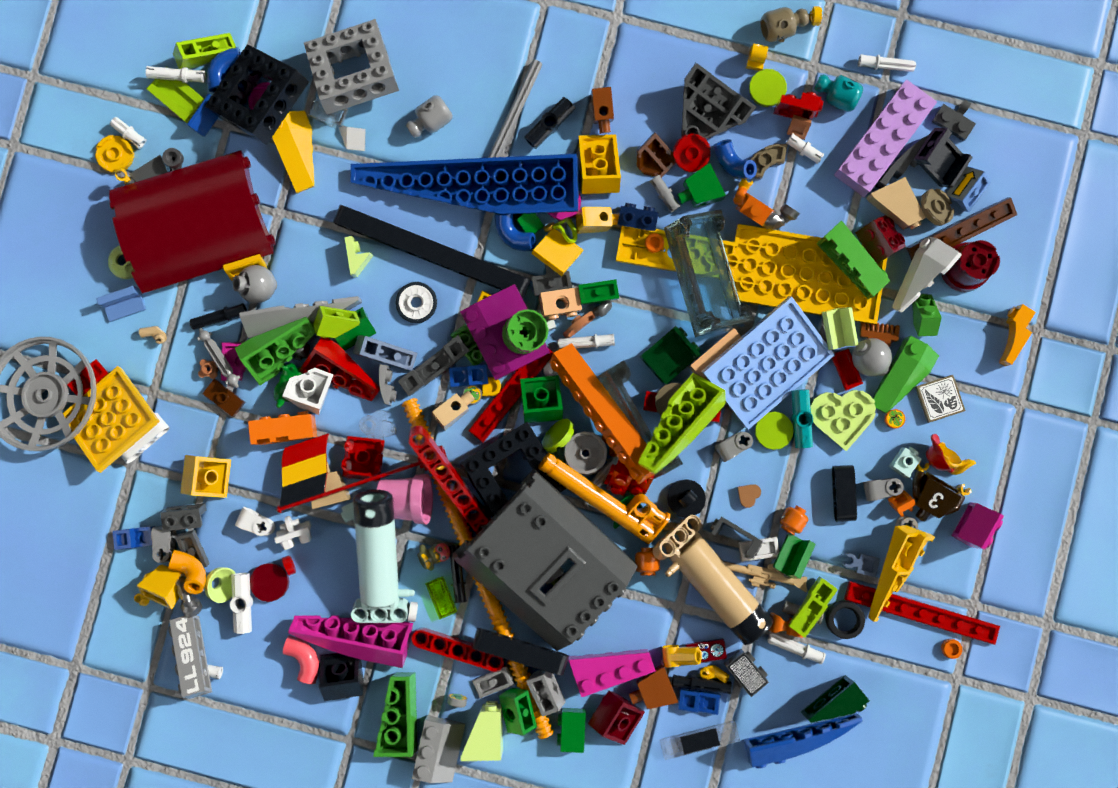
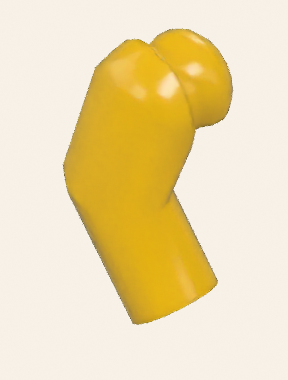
[699,665,730,683]

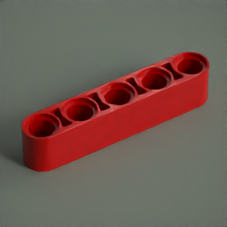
[411,628,505,672]

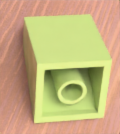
[461,701,503,761]

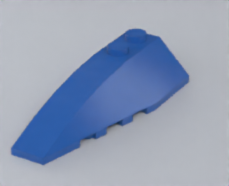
[744,713,863,769]

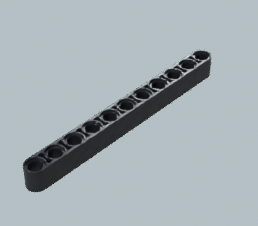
[332,205,531,299]

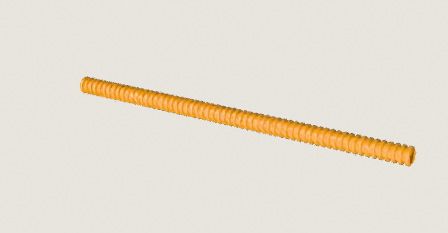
[401,398,554,739]

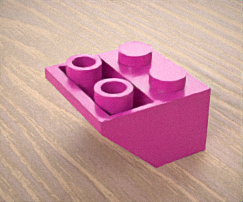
[951,502,1004,550]

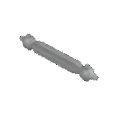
[197,328,240,388]

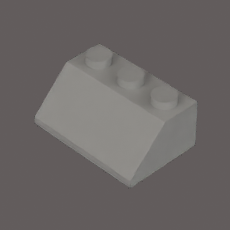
[412,715,465,783]

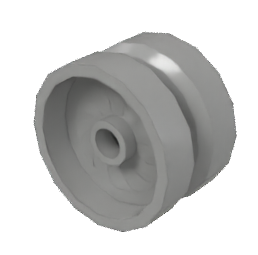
[564,431,607,476]

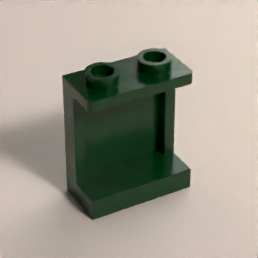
[640,326,701,385]

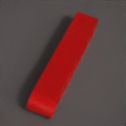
[409,426,491,534]

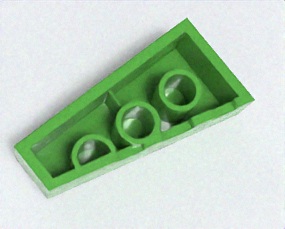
[816,220,890,299]
[373,672,418,757]

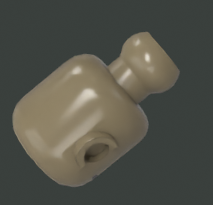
[760,7,809,42]

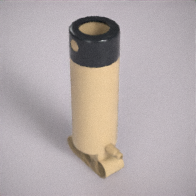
[652,515,773,645]

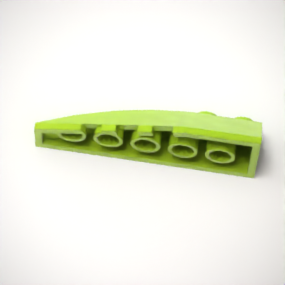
[638,373,726,474]

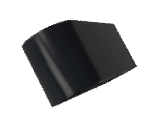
[832,465,857,522]

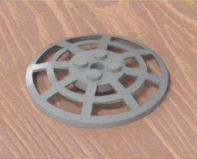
[0,337,97,451]

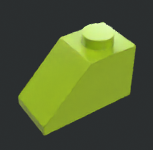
[313,306,360,338]

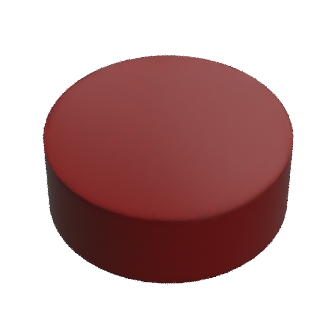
[282,555,296,576]

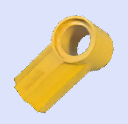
[662,645,702,667]

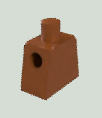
[591,87,614,134]
[629,664,678,709]

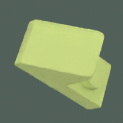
[345,236,373,278]

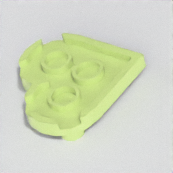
[810,390,876,451]

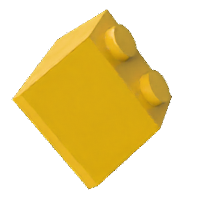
[180,455,231,498]

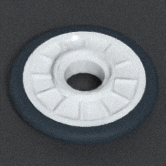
[396,282,437,323]

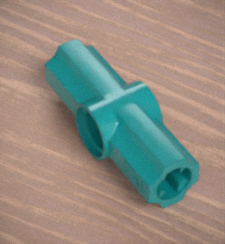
[791,389,813,448]

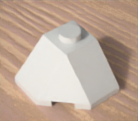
[282,368,333,415]

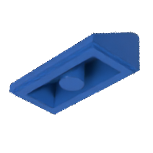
[187,94,219,137]

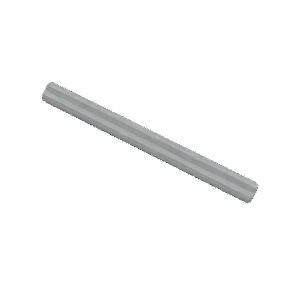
[488,59,542,158]

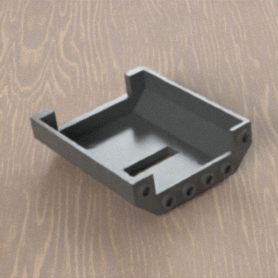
[453,469,638,651]

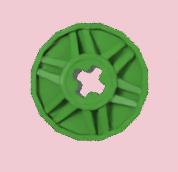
[502,309,549,354]

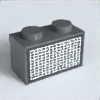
[723,649,769,697]

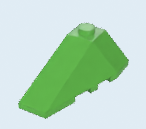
[235,317,315,385]
[873,336,939,414]

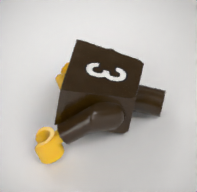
[912,461,971,522]

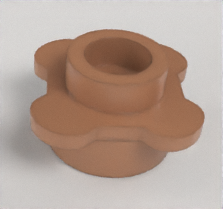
[198,359,218,379]

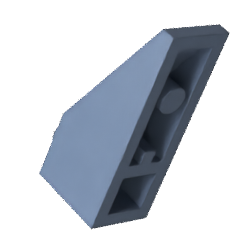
[353,335,417,371]

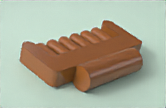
[859,322,900,347]

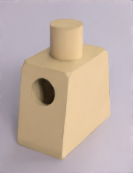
[432,391,475,431]
[311,462,352,509]

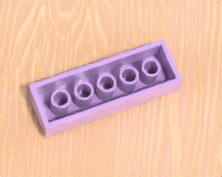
[834,79,937,197]

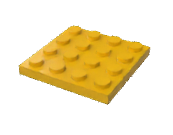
[63,366,160,473]

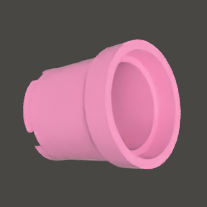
[377,474,433,525]

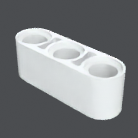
[120,413,170,464]

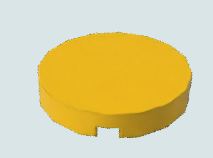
[95,135,134,173]

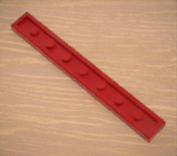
[844,581,1000,645]

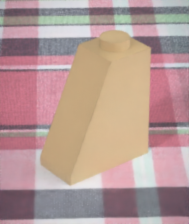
[866,177,926,230]

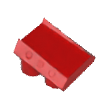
[341,436,385,482]

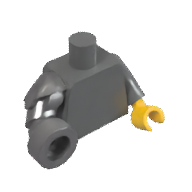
[115,148,184,185]

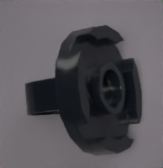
[667,479,706,518]

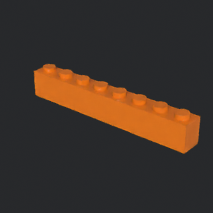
[549,343,657,484]

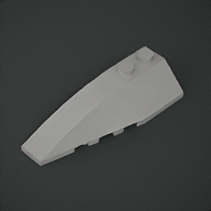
[239,296,362,339]

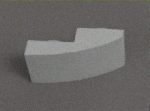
[379,364,397,406]

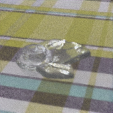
[359,410,397,440]

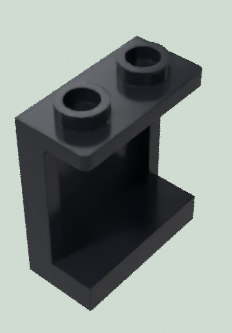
[914,128,973,188]

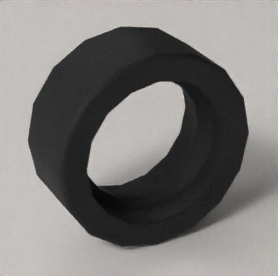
[825,600,865,639]

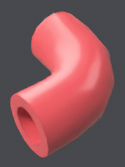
[283,636,319,684]

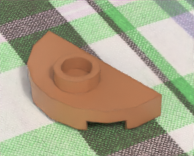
[563,311,596,338]

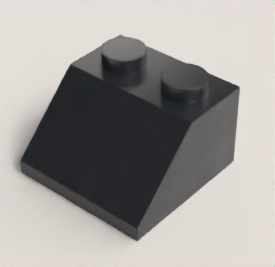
[319,653,364,701]

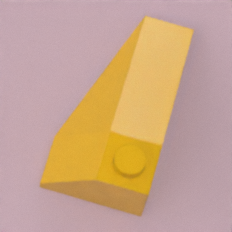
[272,110,315,193]

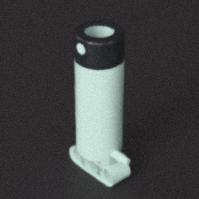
[351,489,415,623]

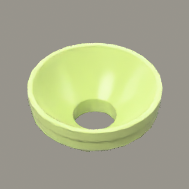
[108,246,134,279]
[204,567,236,603]

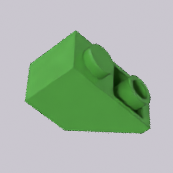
[912,294,942,336]

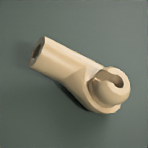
[139,326,167,344]

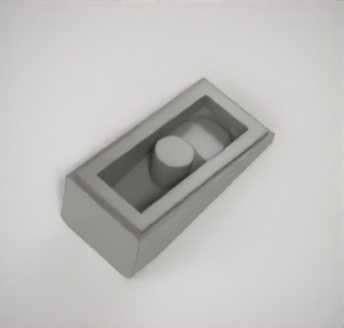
[472,664,516,698]

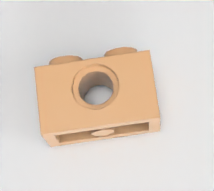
[539,287,582,320]

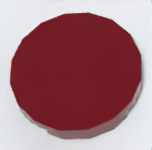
[250,563,290,602]

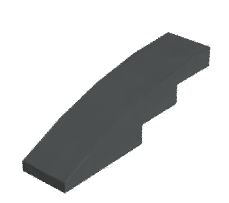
[875,134,930,189]

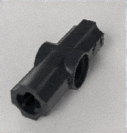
[524,97,575,149]

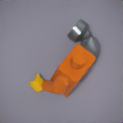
[733,179,800,229]

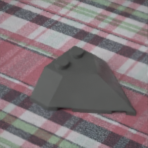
[681,62,756,139]

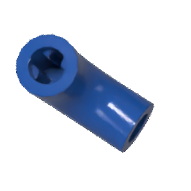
[207,47,241,93]
[713,139,757,179]
[494,214,536,251]

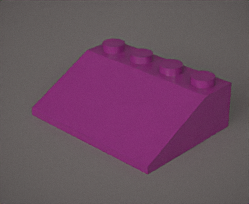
[460,284,550,380]

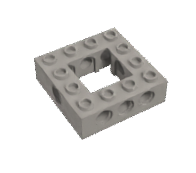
[304,19,399,115]

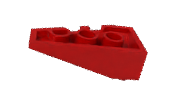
[299,337,380,402]

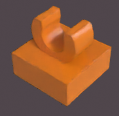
[888,490,916,517]

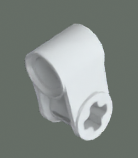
[235,507,275,536]

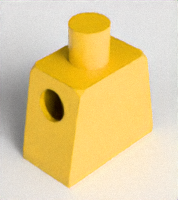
[576,207,620,234]

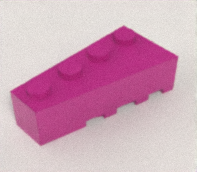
[568,649,656,698]

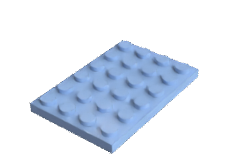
[701,296,835,430]

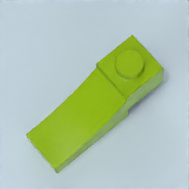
[788,576,838,638]

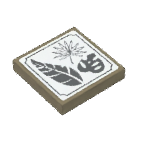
[915,375,965,423]

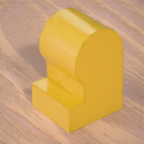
[746,43,768,71]

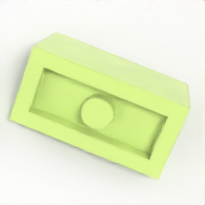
[822,307,858,350]

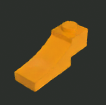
[999,304,1036,366]

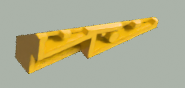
[868,525,935,622]

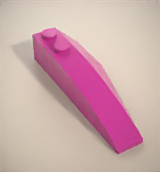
[288,616,413,668]

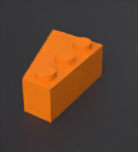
[248,411,317,445]

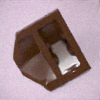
[637,132,675,178]

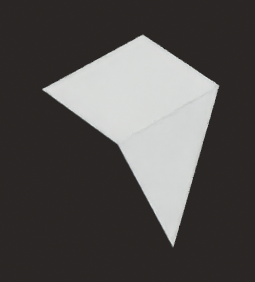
[337,123,366,151]

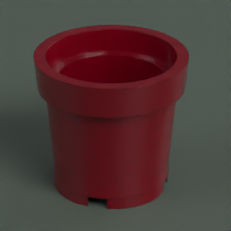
[941,240,1000,292]

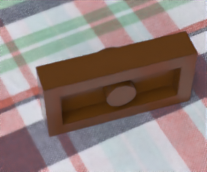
[202,379,246,417]

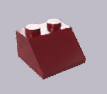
[588,690,645,745]

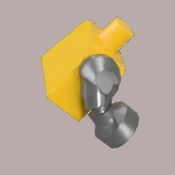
[134,564,202,617]

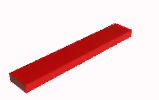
[468,348,554,443]

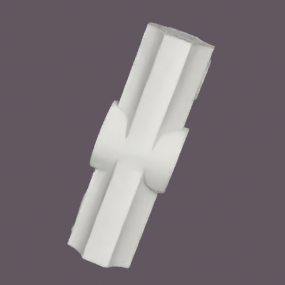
[230,573,253,634]

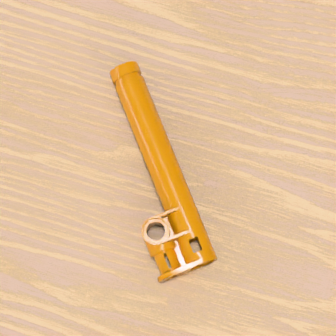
[538,452,671,544]

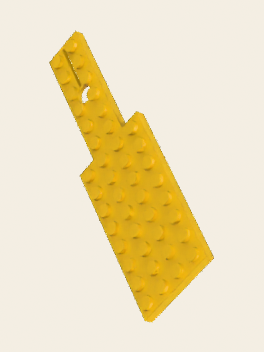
[615,224,887,325]

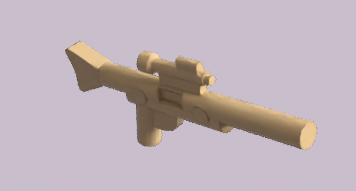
[723,561,807,592]

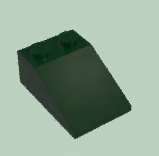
[801,675,870,723]

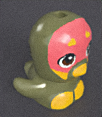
[417,542,450,571]

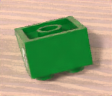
[520,375,563,423]

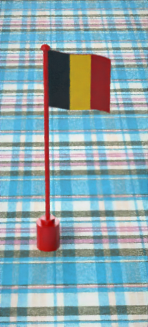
[276,433,448,513]

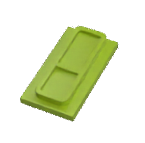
[146,67,204,123]

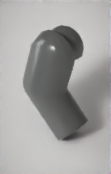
[593,300,612,317]

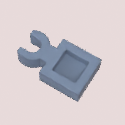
[843,553,880,577]

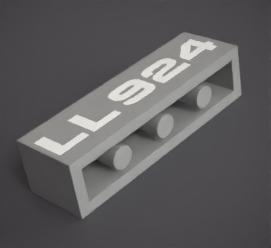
[169,615,212,699]

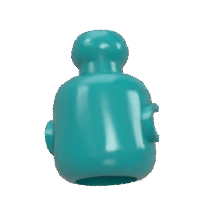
[814,74,863,112]

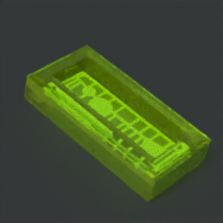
[425,576,458,620]

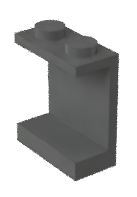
[711,516,763,560]

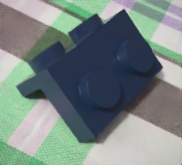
[618,203,659,231]

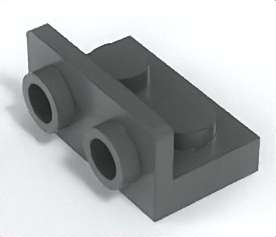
[160,503,207,531]

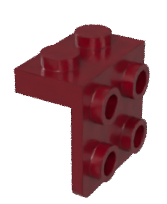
[855,215,906,264]

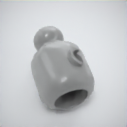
[406,95,453,138]

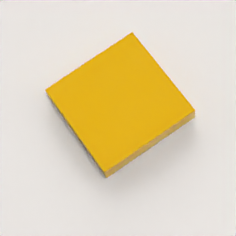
[531,229,583,276]

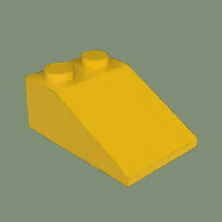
[578,134,621,194]

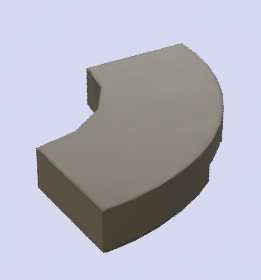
[750,144,787,179]

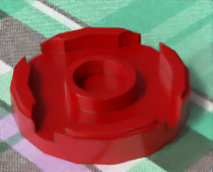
[673,133,711,172]

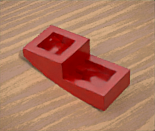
[67,359,109,396]

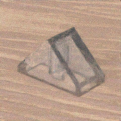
[308,97,349,128]

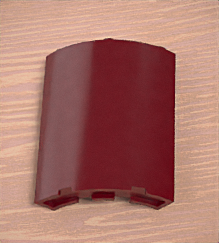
[109,150,275,294]

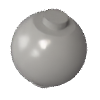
[232,265,277,303]
[852,338,892,377]

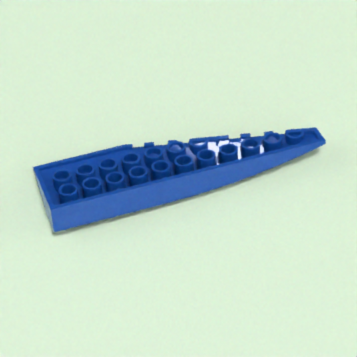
[351,154,579,215]

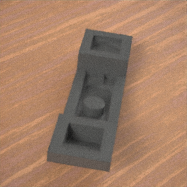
[398,335,470,396]

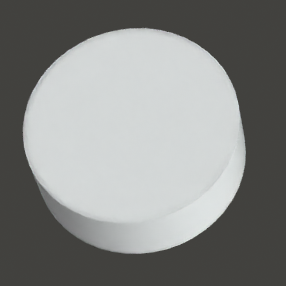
[408,602,418,622]

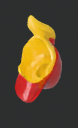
[926,434,976,475]

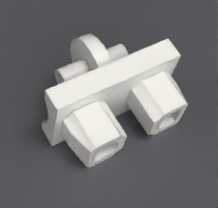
[274,516,312,550]

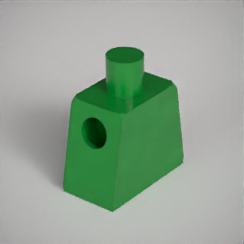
[677,163,726,208]

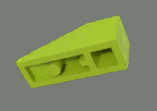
[173,33,236,69]

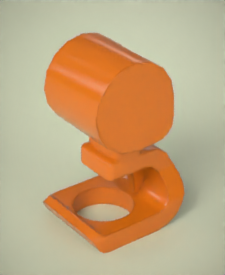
[768,612,803,638]

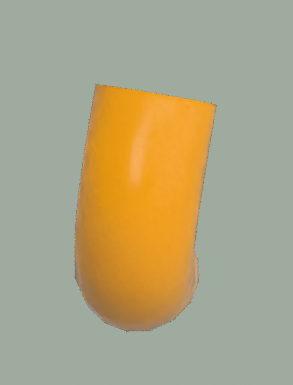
[168,550,206,594]

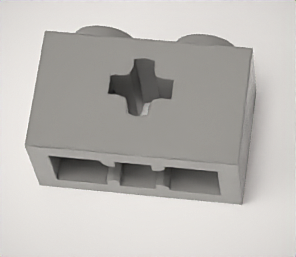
[526,670,566,717]

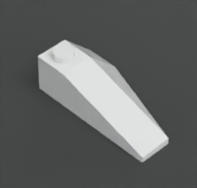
[891,237,962,313]

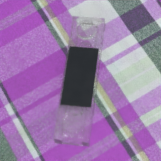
[659,720,740,760]

